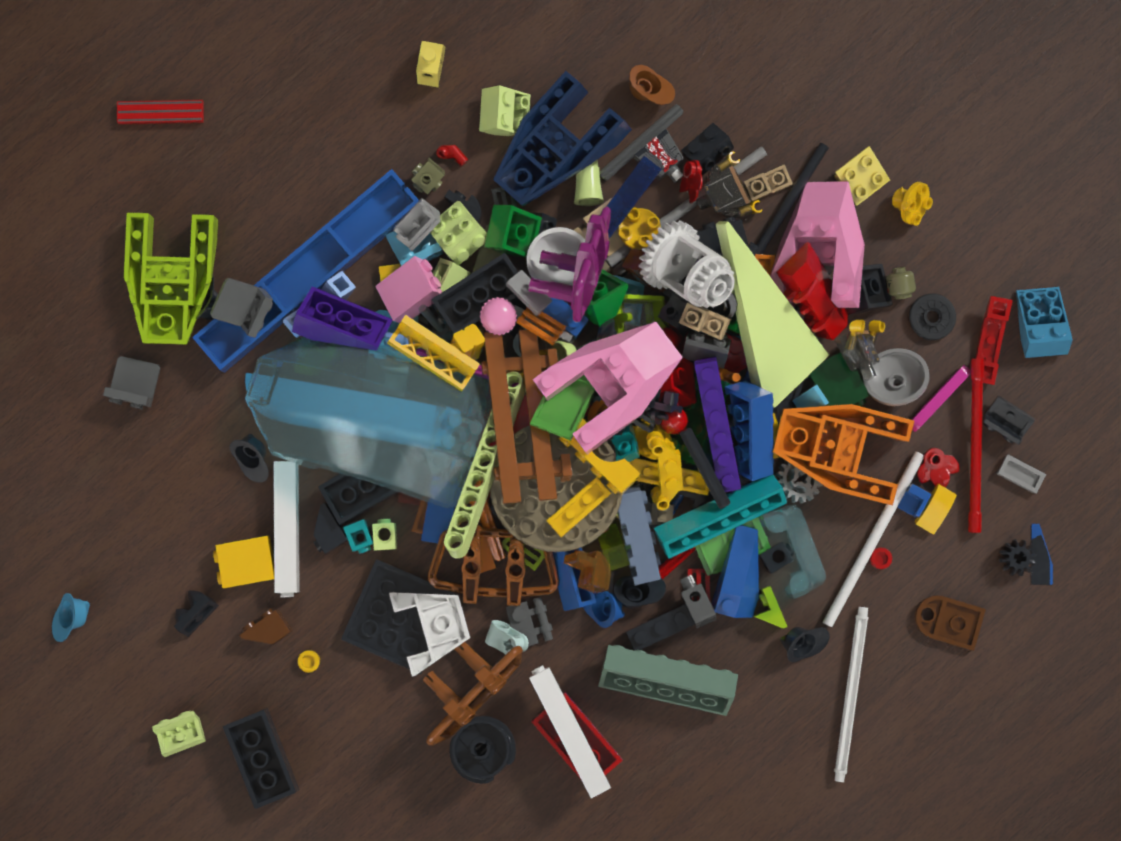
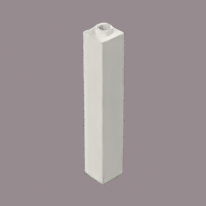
[274,461,300,597]
[529,665,611,798]

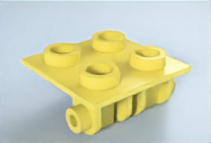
[834,146,890,206]

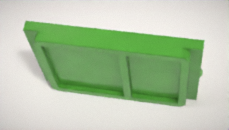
[530,375,596,441]
[695,517,771,576]

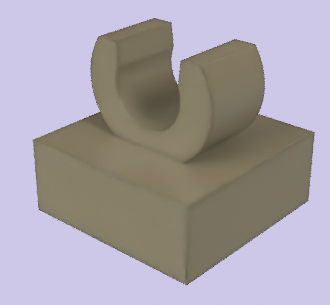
[650,503,674,525]

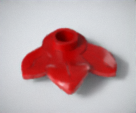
[680,160,703,203]
[917,448,960,488]

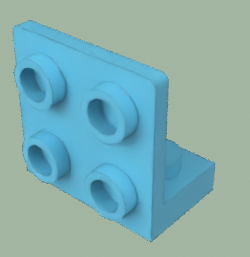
[386,231,443,266]

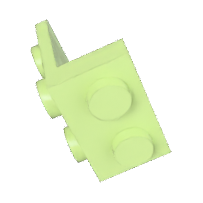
[430,201,487,265]

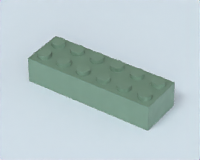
[598,645,738,716]

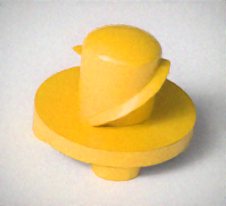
[892,182,933,226]

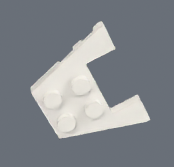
[389,592,470,676]

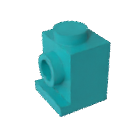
[343,519,373,554]

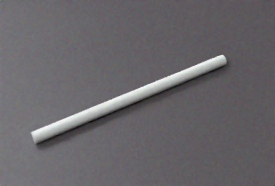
[822,451,924,627]

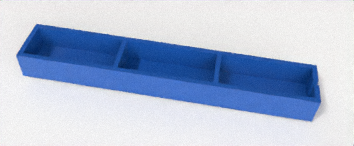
[192,169,419,373]

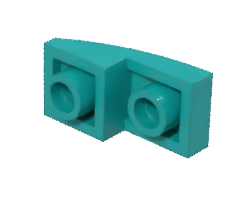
[611,423,640,462]

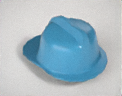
[52,593,90,642]

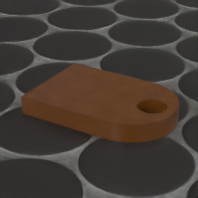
[915,595,986,651]

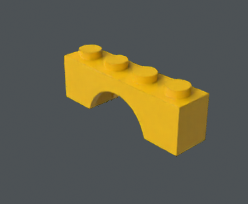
[558,419,641,495]

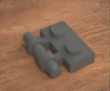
[506,597,553,646]

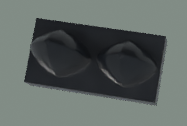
[174,590,219,637]

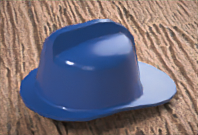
[583,582,625,628]

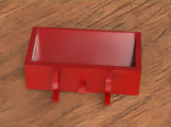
[776,242,848,340]

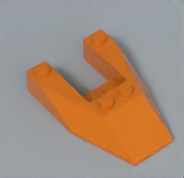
[772,404,914,506]

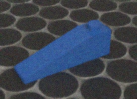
[711,525,759,618]

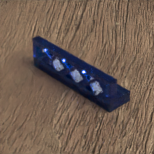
[600,156,662,239]

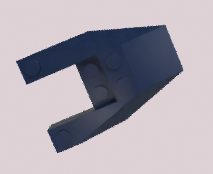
[493,71,632,206]

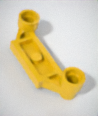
[646,431,683,511]

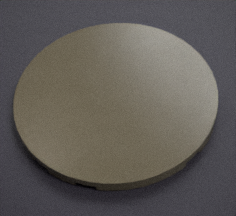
[490,426,622,552]

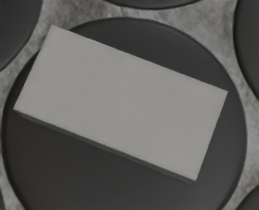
[996,454,1046,494]

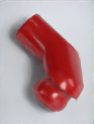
[436,145,468,167]

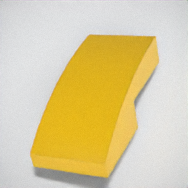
[915,484,957,535]

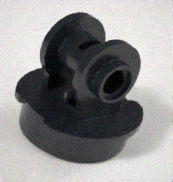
[449,716,516,784]

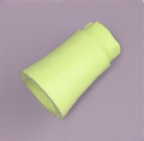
[574,160,604,206]

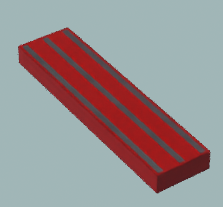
[117,100,204,124]

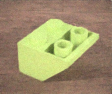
[479,85,531,136]

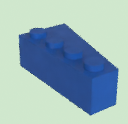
[725,380,774,481]

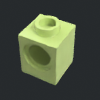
[372,519,397,550]

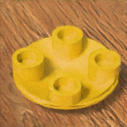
[618,208,661,250]

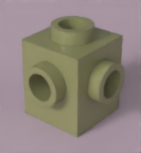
[411,158,445,194]

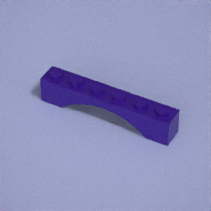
[695,357,741,492]

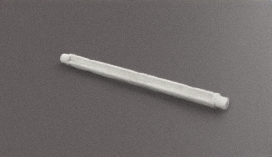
[834,607,869,782]

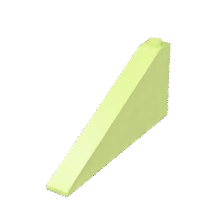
[716,221,829,408]

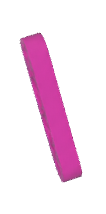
[911,364,971,432]

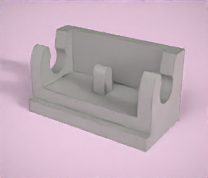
[393,198,440,251]

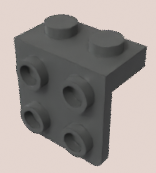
[210,278,273,338]
[103,356,160,410]

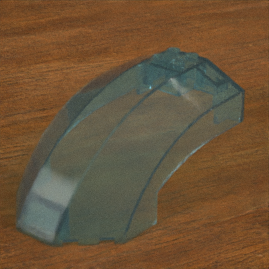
[244,337,491,508]

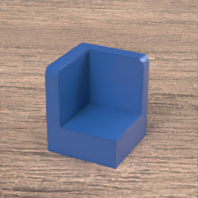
[897,484,932,518]

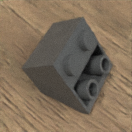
[682,329,731,369]

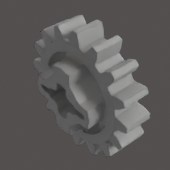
[775,461,822,504]

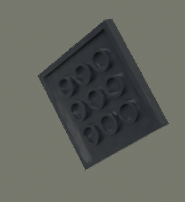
[341,559,456,674]

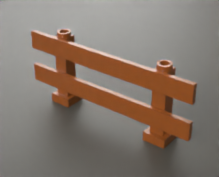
[481,330,572,504]

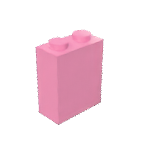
[375,256,442,323]

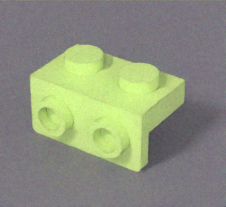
[152,711,206,757]

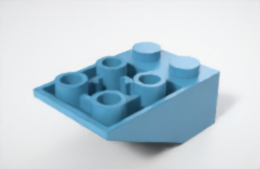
[1016,287,1073,358]

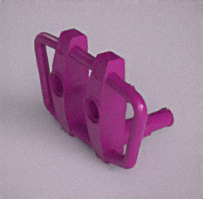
[528,207,611,322]

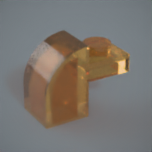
[564,550,611,593]

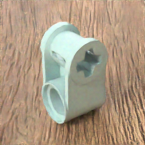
[485,620,529,655]

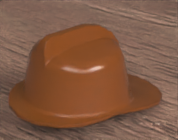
[629,65,675,105]

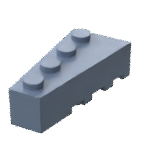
[618,485,661,585]

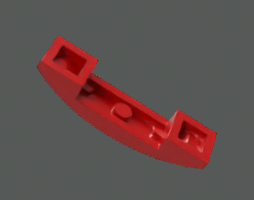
[975,296,1013,385]

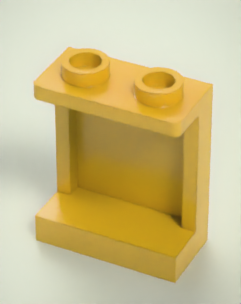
[213,536,275,588]

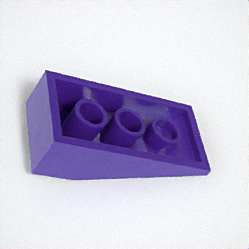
[292,286,393,351]

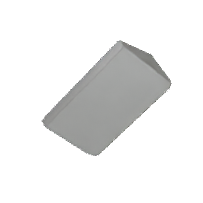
[506,270,553,316]

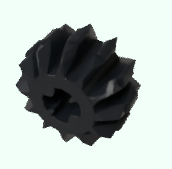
[999,539,1037,576]

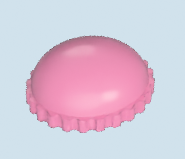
[479,297,517,335]

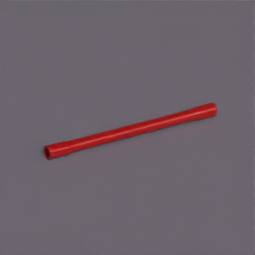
[968,359,984,533]

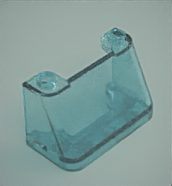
[759,504,826,599]

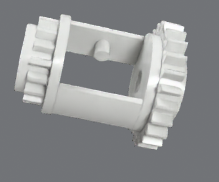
[639,220,735,308]

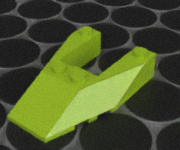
[124,213,218,345]

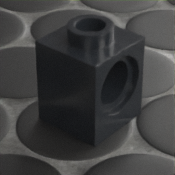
[758,542,794,574]

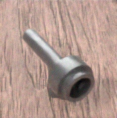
[419,305,452,342]

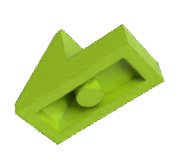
[753,586,787,628]

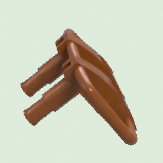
[428,525,559,606]
[423,642,523,746]

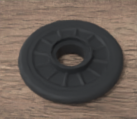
[909,293,956,340]

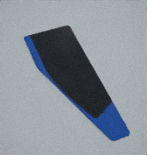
[1031,524,1053,585]

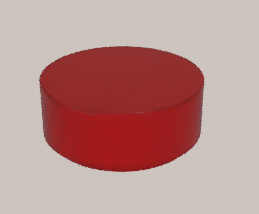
[869,548,892,569]

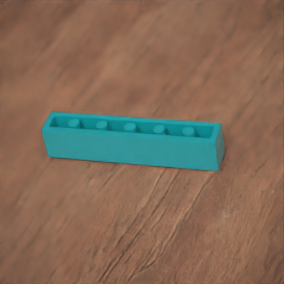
[654,475,787,559]

